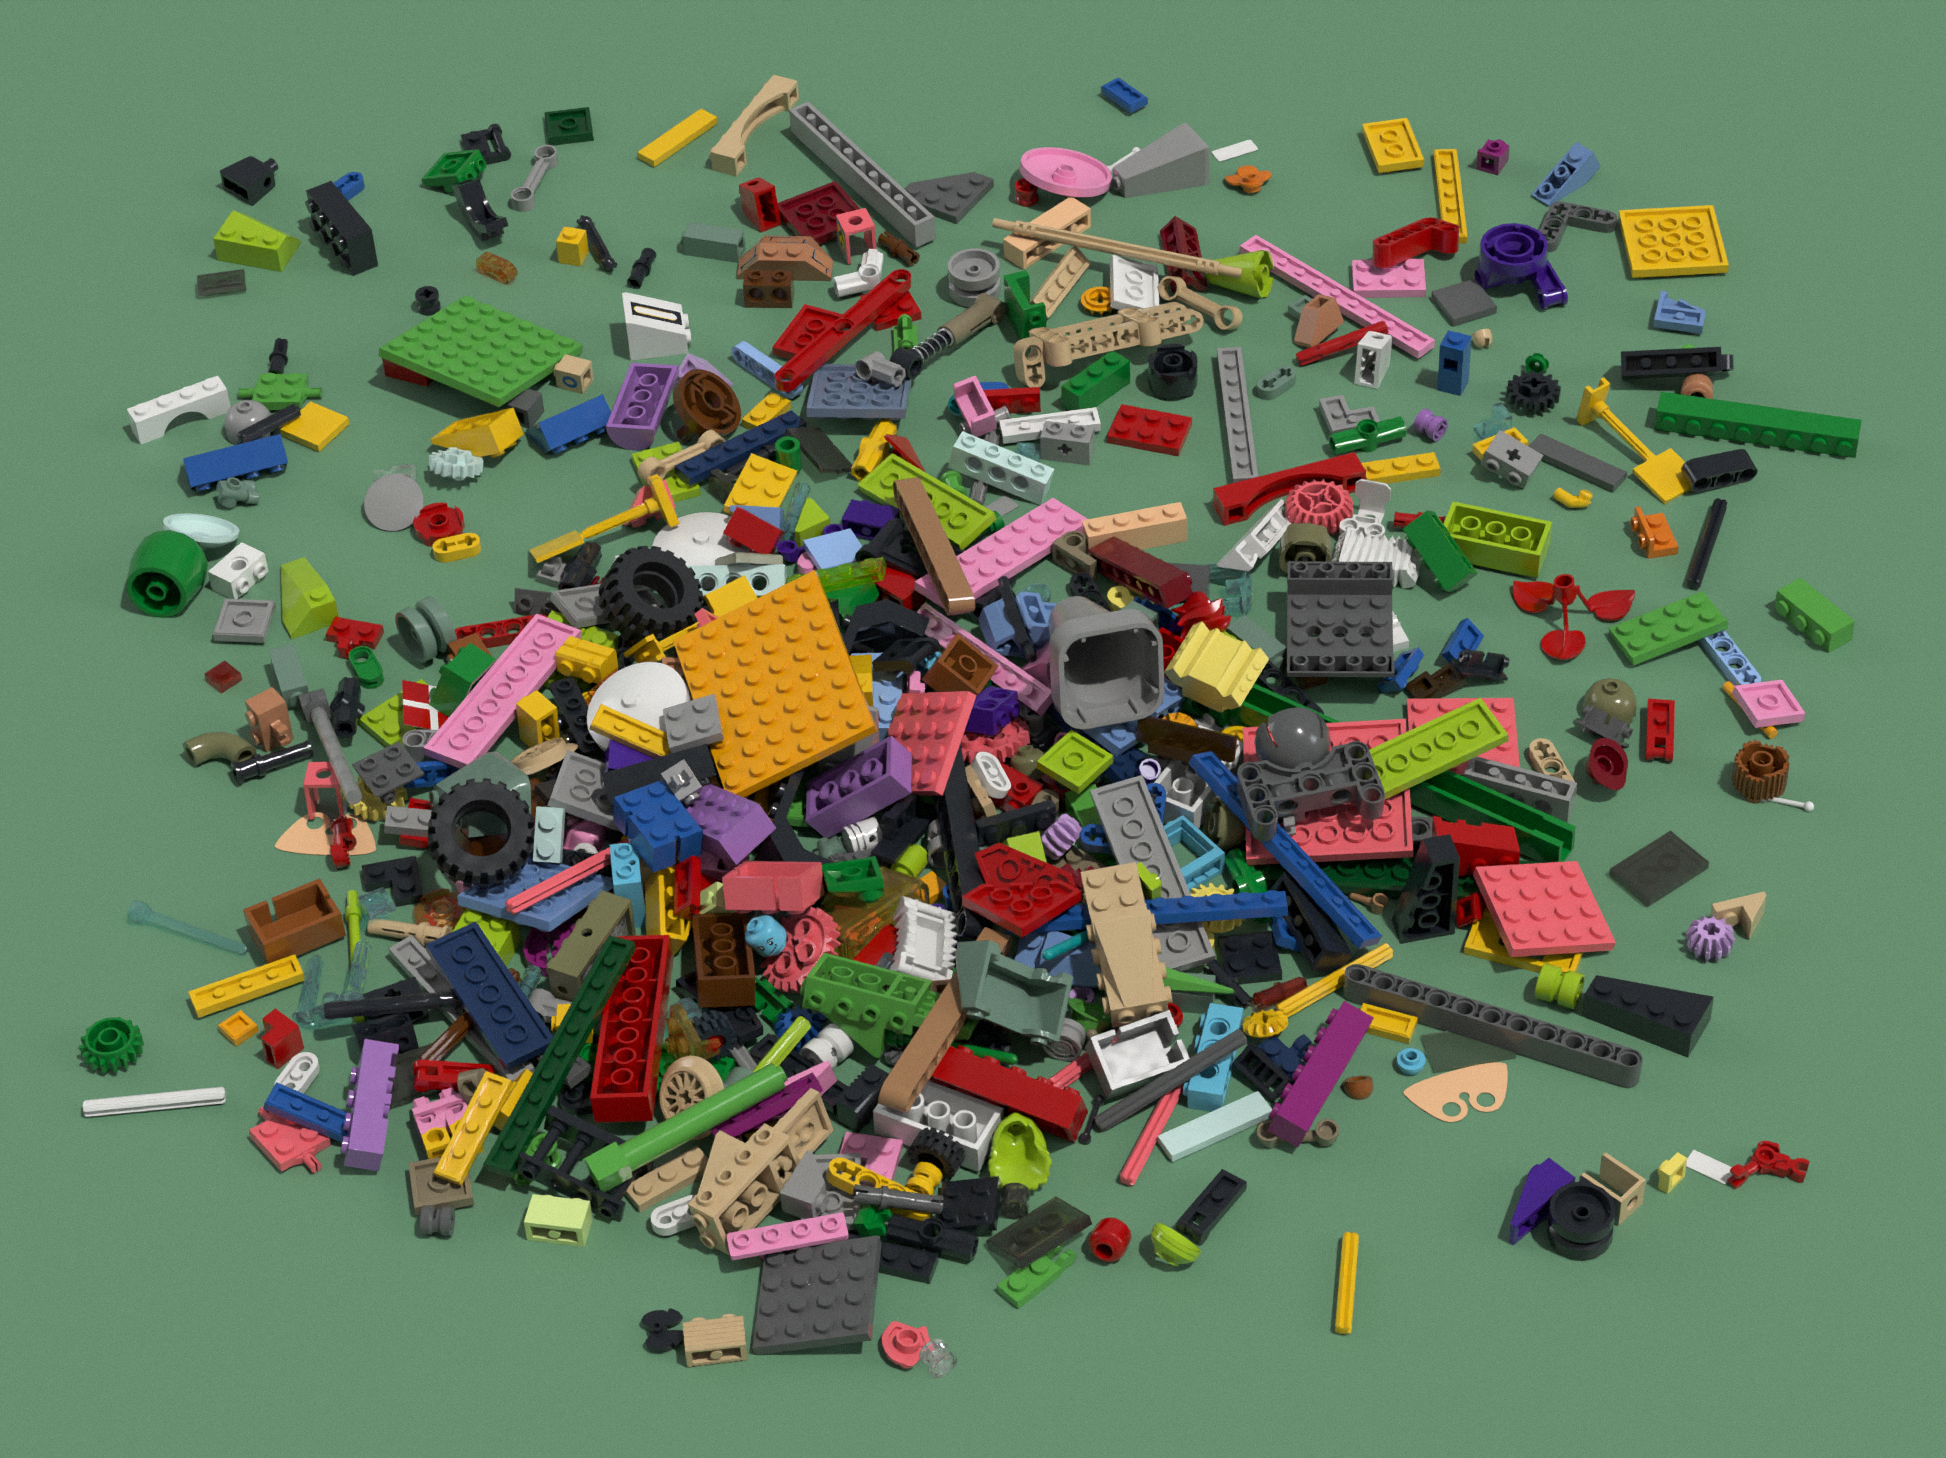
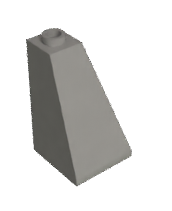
[1112,122,1209,198]

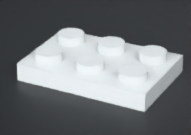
[1110,255,1159,316]

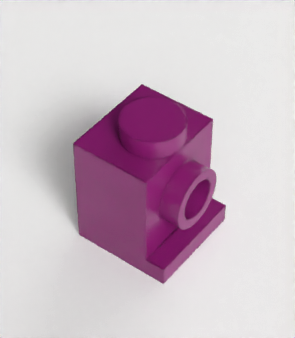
[1476,139,1510,176]

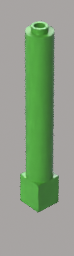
[584,1063,788,1192]

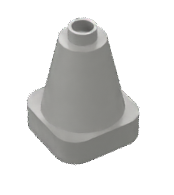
[1048,596,1165,729]

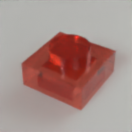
[204,661,242,693]

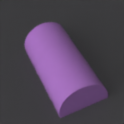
[606,363,679,450]

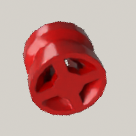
[1015,178,1038,207]

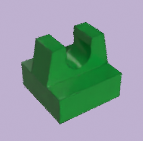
[854,1204,892,1237]

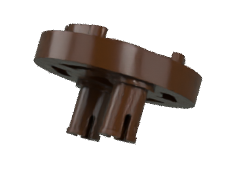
[673,369,741,443]

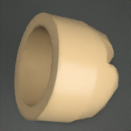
[1472,329,1493,349]

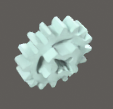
[429,447,483,481]

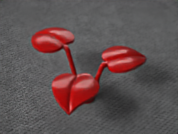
[1513,574,1635,660]

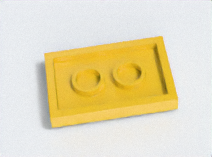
[1362,118,1424,173]
[723,453,797,515]

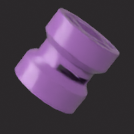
[1413,408,1448,441]

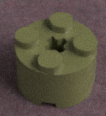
[1279,523,1332,574]

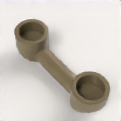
[1257,1119,1339,1148]

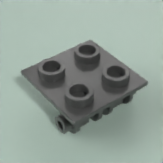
[352,741,424,804]

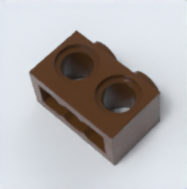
[743,270,795,308]

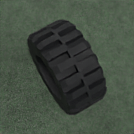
[598,546,703,644]
[428,778,535,889]

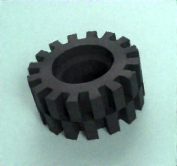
[907,1128,965,1182]

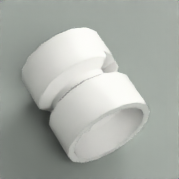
[800,1024,854,1069]

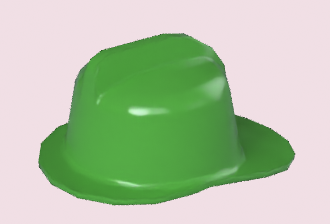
[1068,998,1111,1038]

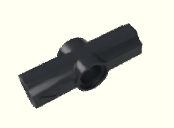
[558,541,602,590]
[330,677,365,738]
[886,1214,979,1261]

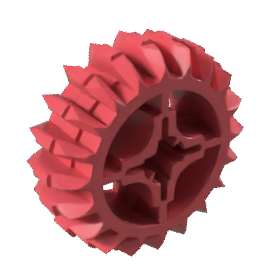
[1285,479,1353,536]

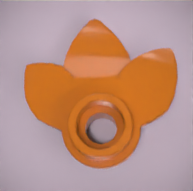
[1225,165,1271,193]

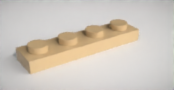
[1029,246,1091,319]

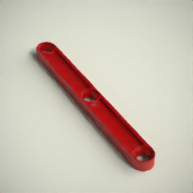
[775,269,912,392]

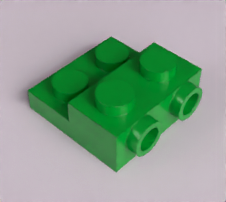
[421,149,487,193]

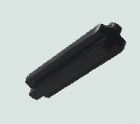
[237,404,301,443]

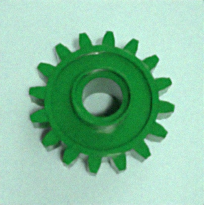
[79,1017,144,1073]

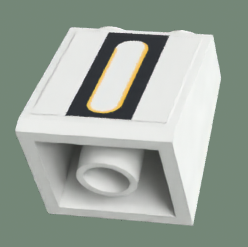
[622,292,692,361]

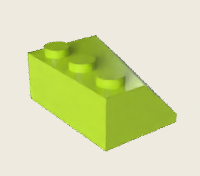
[213,210,301,272]

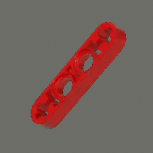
[455,614,547,648]

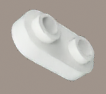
[971,752,1011,798]
[275,1052,320,1094]
[651,1195,696,1236]

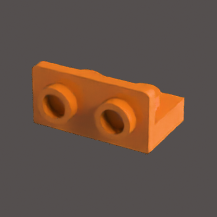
[1630,506,1678,559]

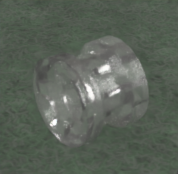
[919,1339,957,1378]

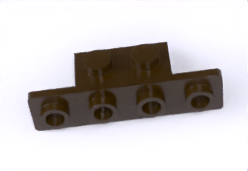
[1136,716,1237,766]

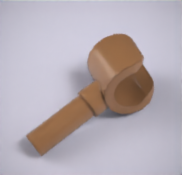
[1350,893,1388,915]

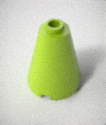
[1205,250,1274,298]

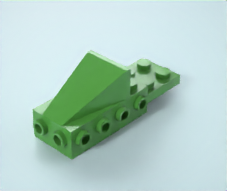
[800,953,980,1058]

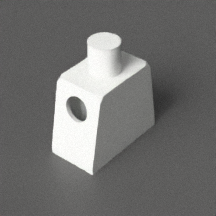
[1354,331,1392,389]

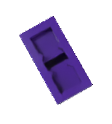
[965,686,1020,736]

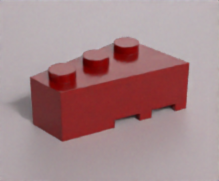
[1432,816,1520,876]

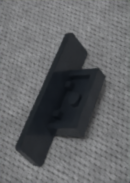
[549,677,604,756]
[871,792,938,864]

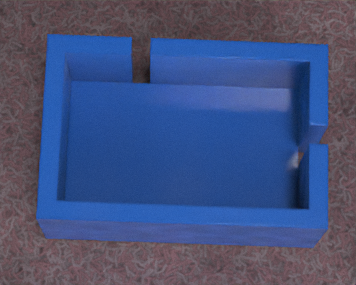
[613,780,703,872]

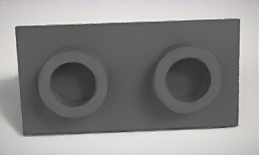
[514,588,562,617]
[1574,705,1633,747]

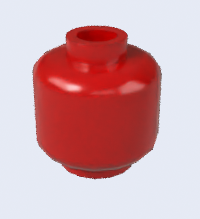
[1089,1217,1132,1262]

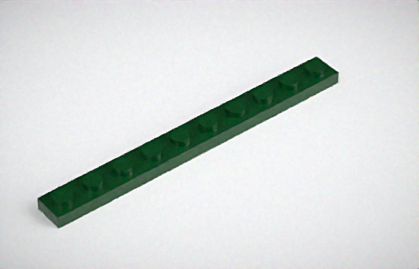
[484,935,636,1178]

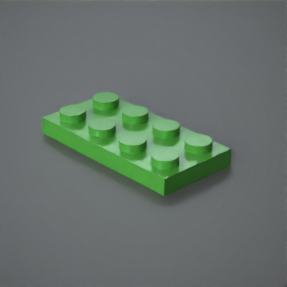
[1609,591,1728,666]

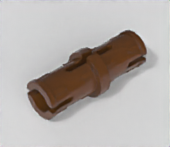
[878,231,920,266]

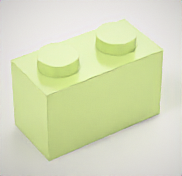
[524,1194,593,1247]

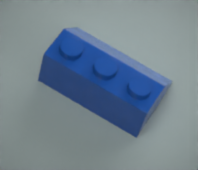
[526,394,611,454]

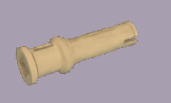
[368,917,453,947]

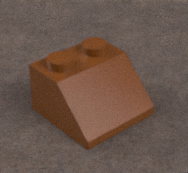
[922,633,998,696]

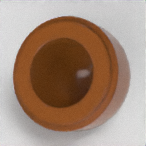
[1343,1075,1373,1100]

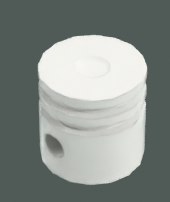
[842,817,883,853]

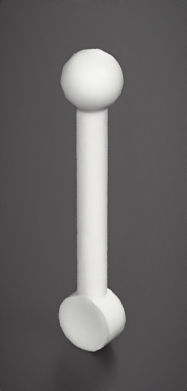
[1107,147,1140,173]
[1761,797,1814,812]

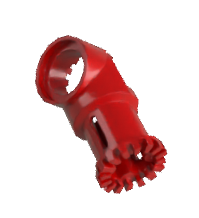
[329,816,357,869]

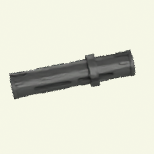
[852,1184,943,1215]

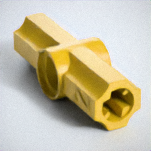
[851,418,897,481]

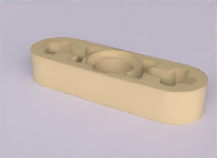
[1529,738,1575,782]

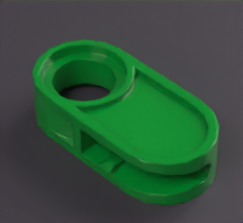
[348,646,384,689]

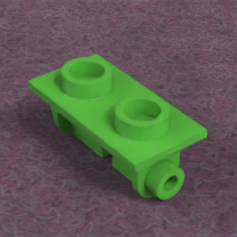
[893,314,918,351]

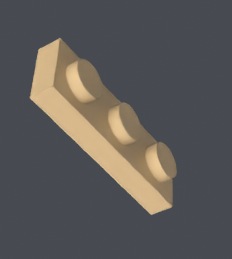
[625,1146,709,1213]

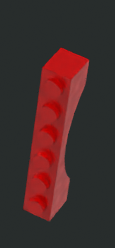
[1213,452,1366,526]

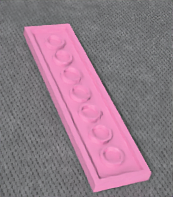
[914,498,1087,608]
[424,614,582,769]

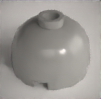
[224,400,274,445]

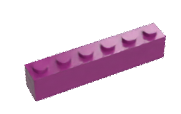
[1268,1001,1374,1148]

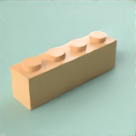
[1003,197,1091,270]
[1082,502,1187,555]

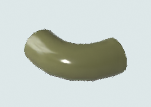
[183,732,256,766]

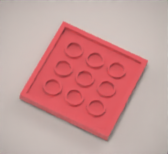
[887,691,976,796]
[1406,698,1520,777]
[1473,861,1616,957]

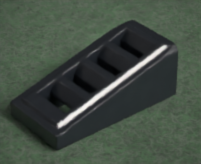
[1232,1042,1293,1102]

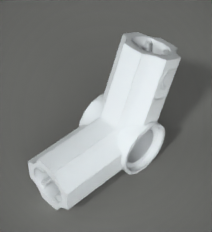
[833,249,884,298]

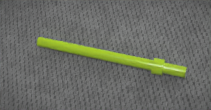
[345,890,365,1023]

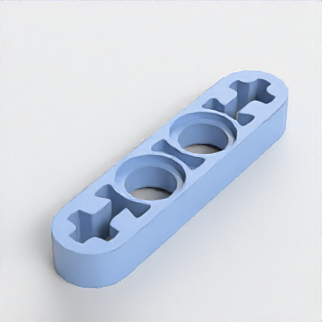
[731,341,803,399]
[1698,630,1761,686]

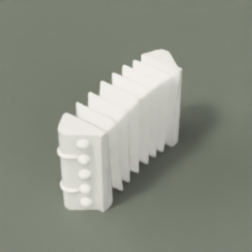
[1331,527,1421,589]
[890,896,958,981]

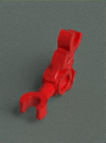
[1727,1141,1810,1189]

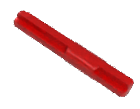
[1296,321,1388,366]

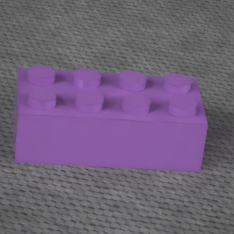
[806,736,912,838]
[683,784,776,865]

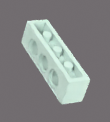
[948,431,1054,505]
[687,564,787,604]

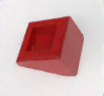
[1456,893,1487,928]

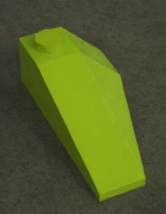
[281,557,339,639]

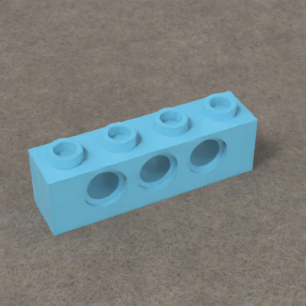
[1183,1003,1244,1112]

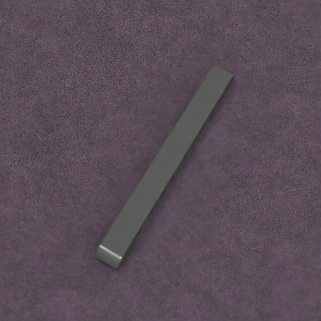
[1343,964,1643,1087]

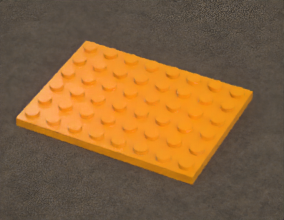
[673,570,878,797]

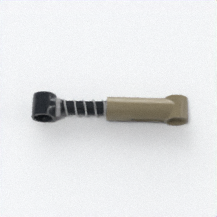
[890,293,1006,379]

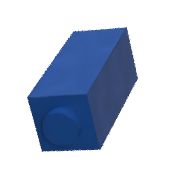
[1437,330,1472,396]

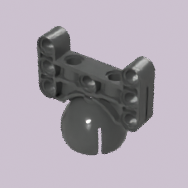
[1237,707,1385,842]

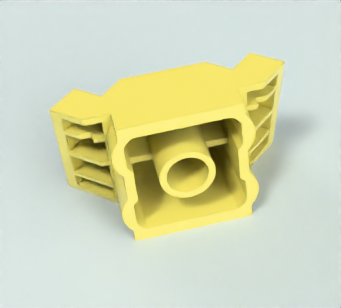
[1164,621,1269,713]

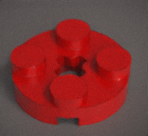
[413,502,465,547]

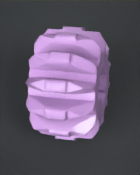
[1040,814,1082,860]
[1686,915,1735,962]

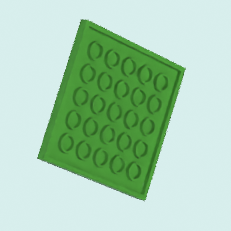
[379,296,583,407]

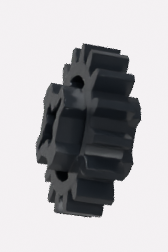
[1506,370,1561,414]

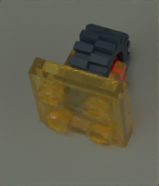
[665,1003,737,1063]

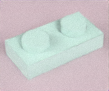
[533,806,565,863]

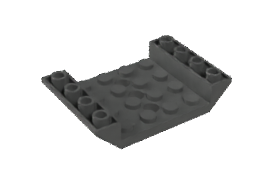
[1287,561,1394,677]

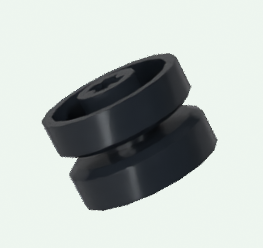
[1547,1182,1616,1260]

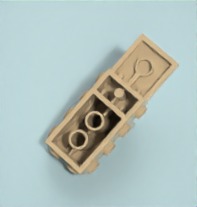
[1081,862,1173,1028]
[688,1088,834,1255]

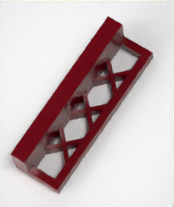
[1160,216,1208,293]

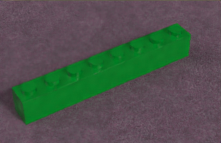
[1655,392,1862,458]

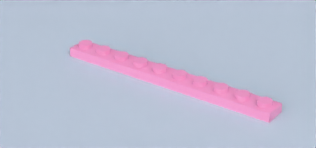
[1240,235,1435,359]

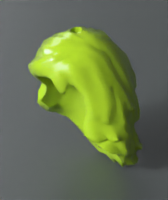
[988,1112,1052,1196]

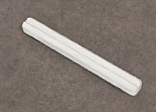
[83,1087,226,1117]

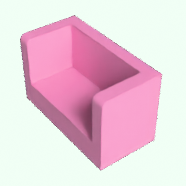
[953,375,997,437]

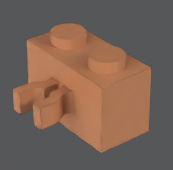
[245,687,294,753]

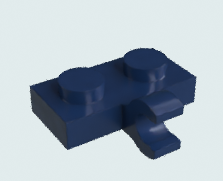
[1254,1034,1312,1085]

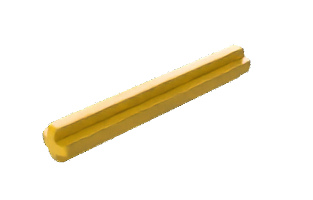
[1335,1232,1359,1335]

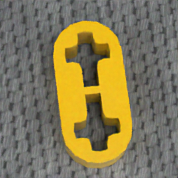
[433,533,481,563]

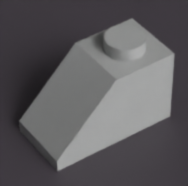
[780,1150,829,1219]

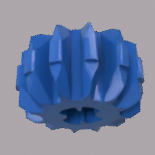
[774,1005,823,1053]

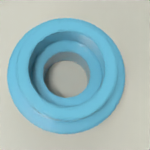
[1397,1048,1426,1075]

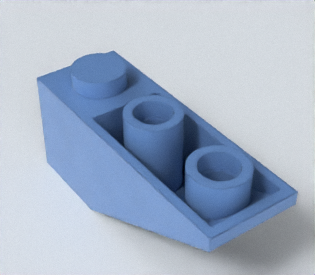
[1531,142,1601,206]

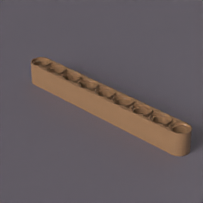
[893,477,975,616]

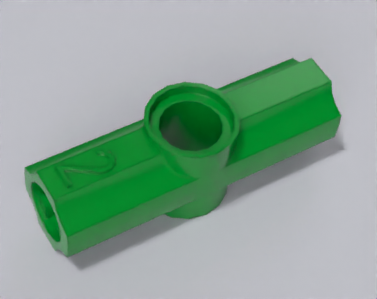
[1328,416,1406,455]
[1225,848,1272,924]

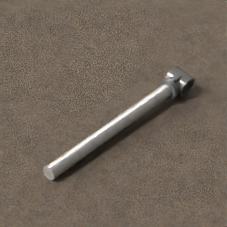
[298,688,362,804]

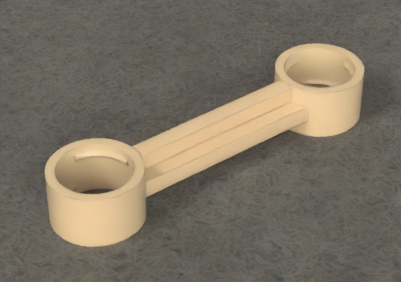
[1158,276,1242,330]
[638,430,725,485]

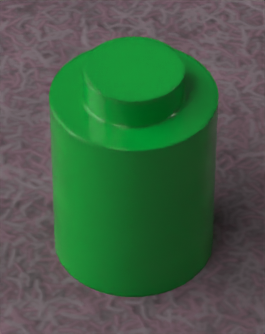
[775,436,802,473]

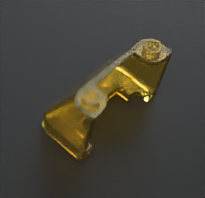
[815,866,930,960]

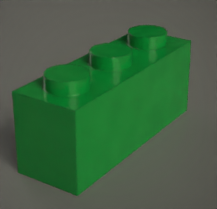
[1061,351,1130,411]
[1403,510,1478,592]

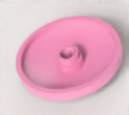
[1019,147,1112,197]

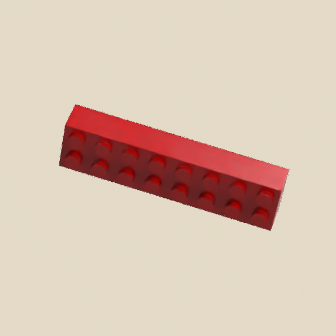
[590,935,674,1123]

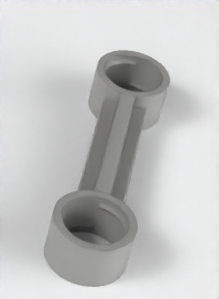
[511,145,558,212]

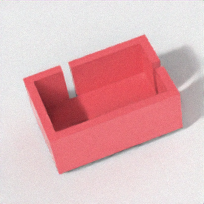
[722,861,825,915]

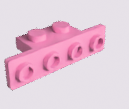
[726,1213,849,1260]

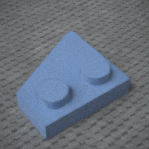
[1653,290,1706,334]

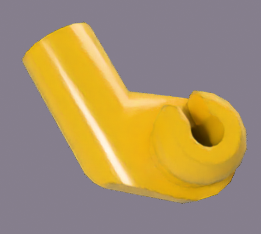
[1553,488,1593,508]

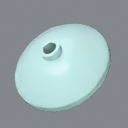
[163,513,239,552]

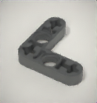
[1539,201,1617,252]

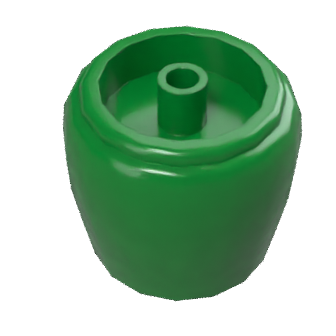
[126,530,208,618]

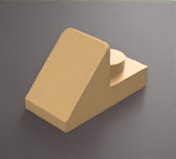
[1710,891,1767,939]

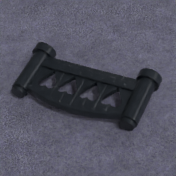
[855,518,1017,624]

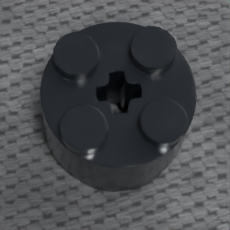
[1148,344,1198,400]

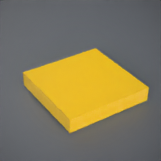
[280,401,350,452]

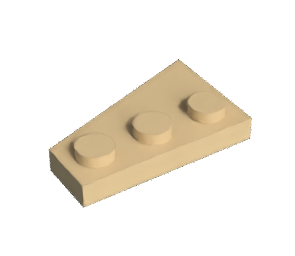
[965,765,997,819]

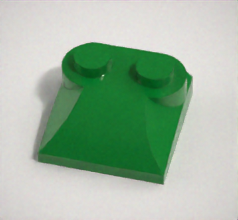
[821,856,884,903]

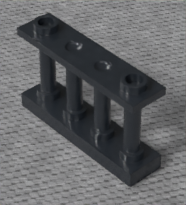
[516,1105,654,1222]

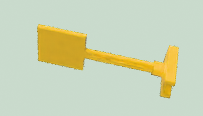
[1576,377,1691,504]
[529,474,680,563]
[623,575,757,663]

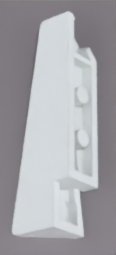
[1216,499,1291,571]

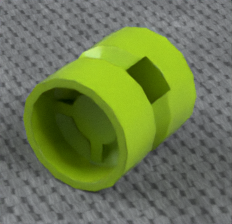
[1535,963,1585,1009]

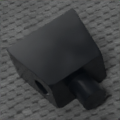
[220,156,278,206]

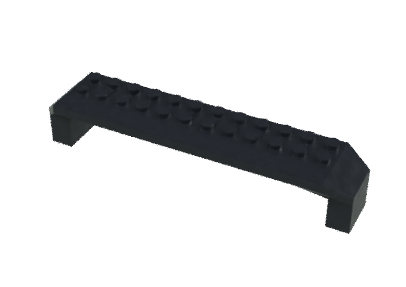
[751,599,930,910]

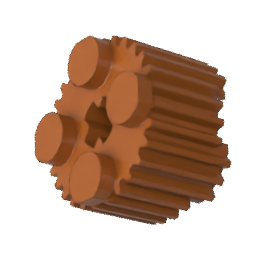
[1732,739,1789,804]

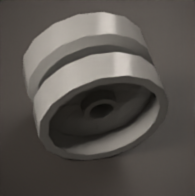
[948,248,1001,307]

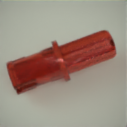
[1253,977,1308,1010]

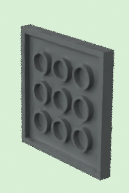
[753,1236,882,1355]

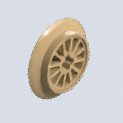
[511,738,578,775]
[659,1056,724,1140]

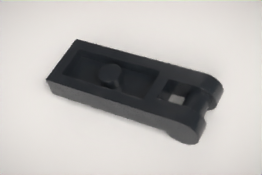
[1176,1169,1247,1244]

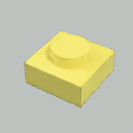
[1658,1152,1687,1194]

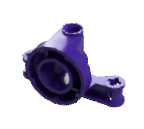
[1475,223,1568,310]

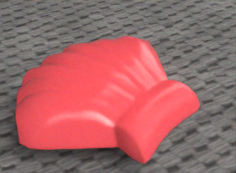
[882,1321,935,1369]

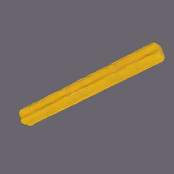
[1276,943,1393,1018]

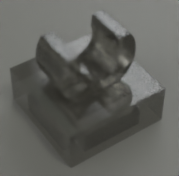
[708,468,738,504]

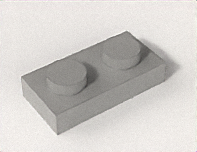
[384,806,432,837]

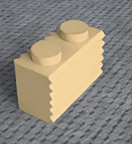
[683,1314,748,1368]

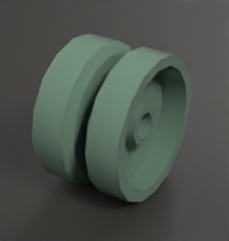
[395,596,457,663]

